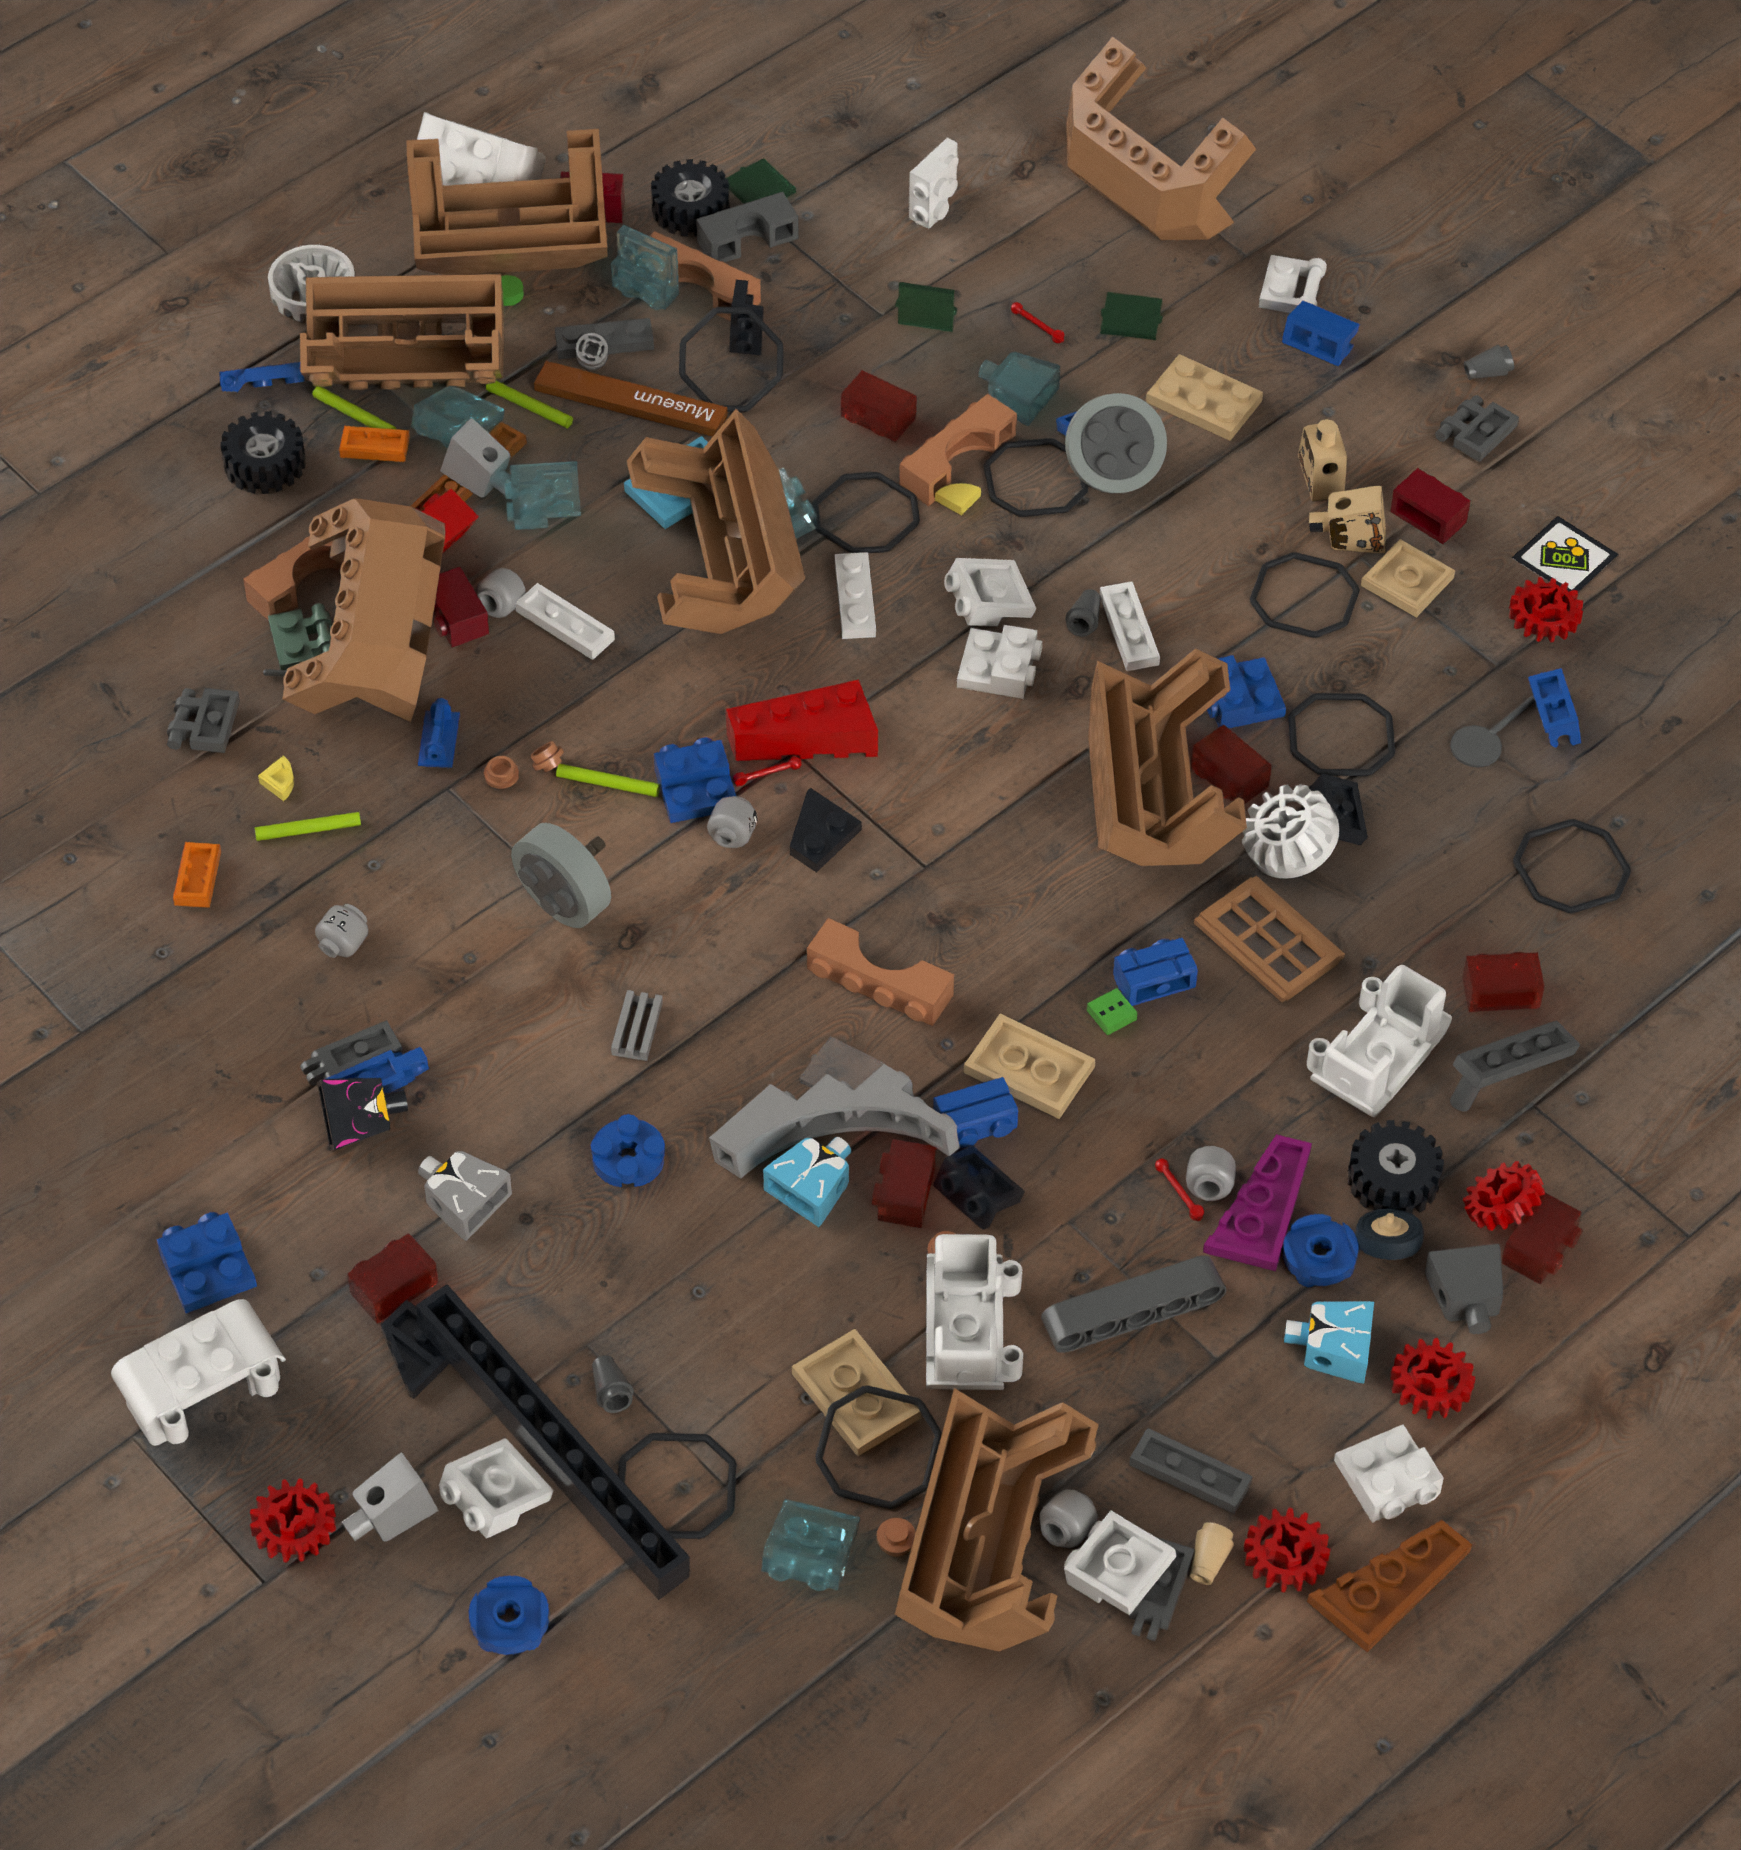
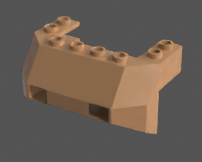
[1066,37,1256,240]
[406,129,608,275]
[300,274,504,390]
[627,409,806,634]
[282,498,445,722]
[1088,648,1247,866]
[895,1388,1099,1652]

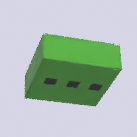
[1087,988,1137,1035]

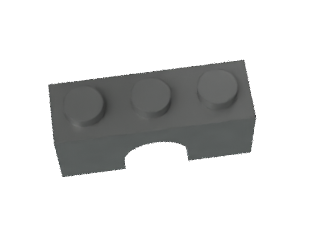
[696,192,798,262]

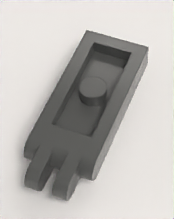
[300,1020,403,1085]
[1129,1537,1195,1642]

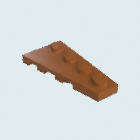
[1307,1520,1472,1652]

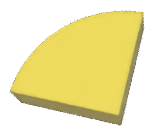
[935,483,981,515]
[258,756,294,801]

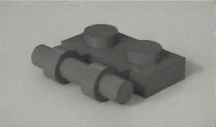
[1435,395,1519,462]
[167,688,240,753]

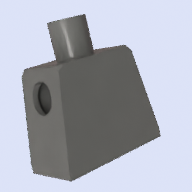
[1425,1244,1503,1334]

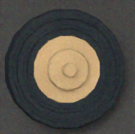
[1356,1209,1424,1260]

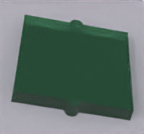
[725,158,796,204]
[895,282,958,332]
[1100,292,1163,340]

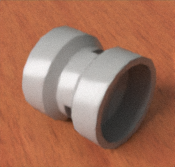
[576,333,608,371]

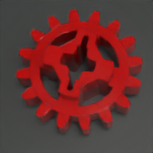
[1509,577,1583,643]
[1463,1161,1545,1231]
[1390,1338,1476,1419]
[250,1478,336,1563]
[1243,1508,1330,1593]

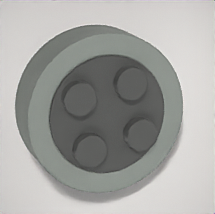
[1065,393,1167,493]
[511,823,611,928]

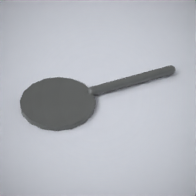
[1450,695,1535,768]

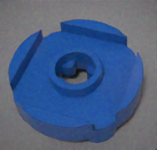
[591,1114,665,1187]
[1282,1214,1359,1287]
[469,1576,550,1655]

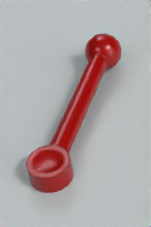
[1011,302,1065,343]
[732,757,802,786]
[1155,1158,1204,1221]

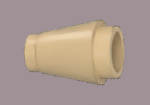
[1190,1522,1234,1585]

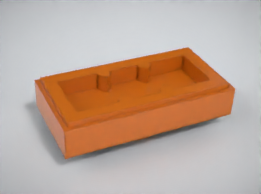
[339,426,410,462]
[173,842,221,908]

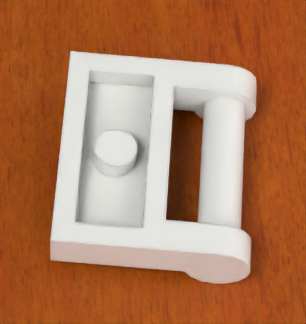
[1259,255,1327,313]

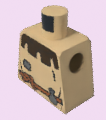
[1298,419,1347,501]
[1309,486,1386,553]

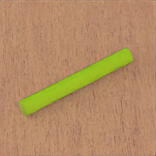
[486,381,573,428]
[312,386,397,429]
[556,764,660,797]
[254,812,361,841]

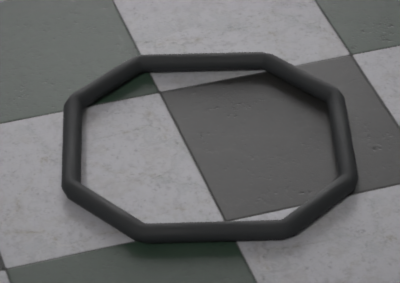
[679,307,784,412]
[983,438,1088,517]
[812,472,920,553]
[1250,552,1360,638]
[1288,693,1395,776]
[1513,819,1631,913]
[815,1385,942,1509]
[618,1433,737,1539]

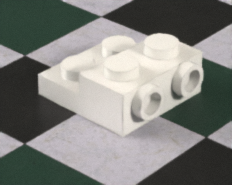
[909,138,958,229]
[944,558,1037,626]
[957,625,1043,699]
[1334,1425,1444,1523]
[439,1438,553,1539]
[1064,1511,1176,1615]

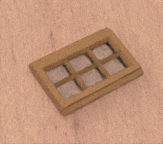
[1194,876,1345,1003]

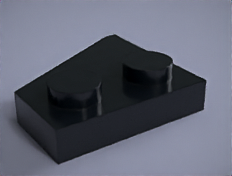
[790,788,862,873]
[381,1299,450,1399]

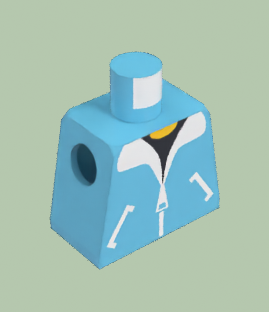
[763,1137,851,1227]
[1284,1301,1374,1384]

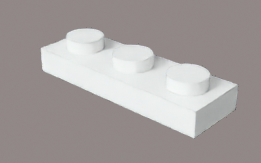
[835,552,876,639]
[1100,582,1160,671]
[516,583,615,660]

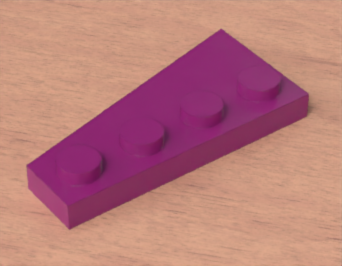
[1203,1134,1312,1271]

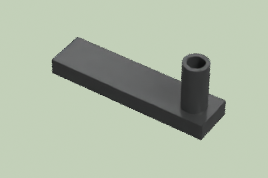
[1450,1020,1580,1111]

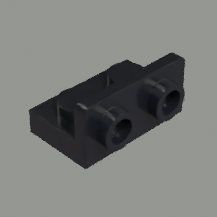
[729,279,764,355]
[1309,773,1368,846]
[933,1146,1025,1230]

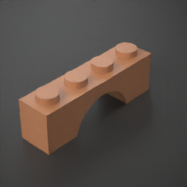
[633,231,761,321]
[899,394,1017,506]
[243,536,343,620]
[807,918,954,1026]

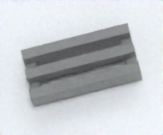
[611,990,663,1061]

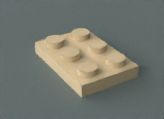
[1146,354,1263,441]
[964,1014,1095,1119]
[792,1329,921,1457]

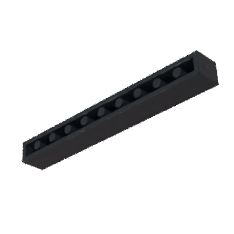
[416,1284,690,1600]

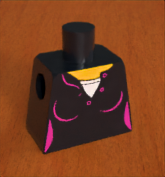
[317,1078,408,1151]

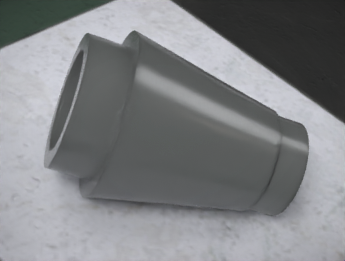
[1464,344,1514,380]
[1065,589,1101,637]
[592,1355,634,1413]

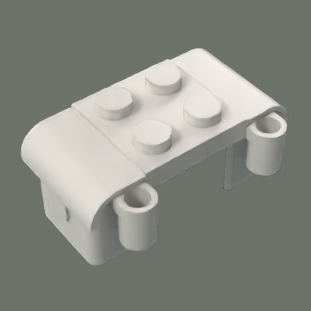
[417,112,545,186]
[1307,965,1452,1118]
[926,1234,1023,1390]
[111,1299,286,1446]

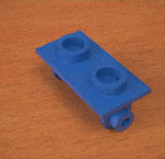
[418,698,460,768]

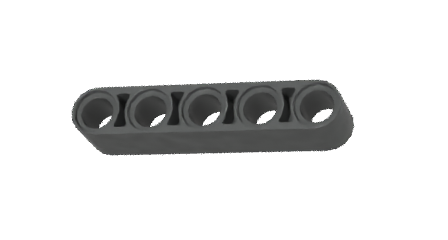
[1041,1255,1227,1353]

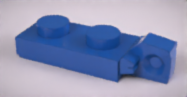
[220,362,305,392]
[326,1047,429,1093]

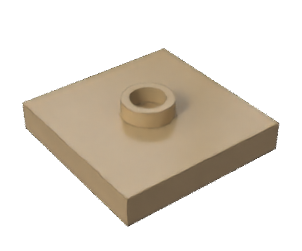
[1361,539,1455,617]

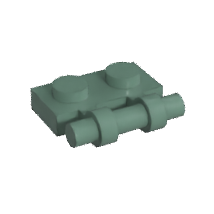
[268,603,332,670]

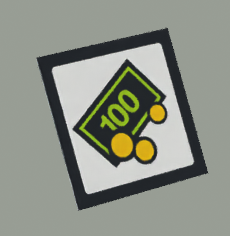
[1512,516,1619,592]

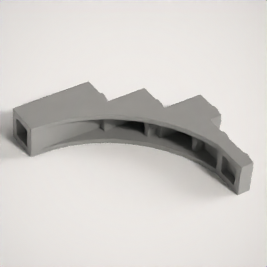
[709,1064,959,1179]

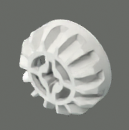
[268,245,355,323]
[1242,784,1339,879]

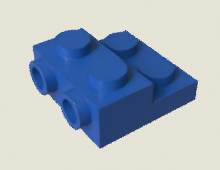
[1207,655,1286,730]
[654,737,736,823]
[156,1212,257,1313]

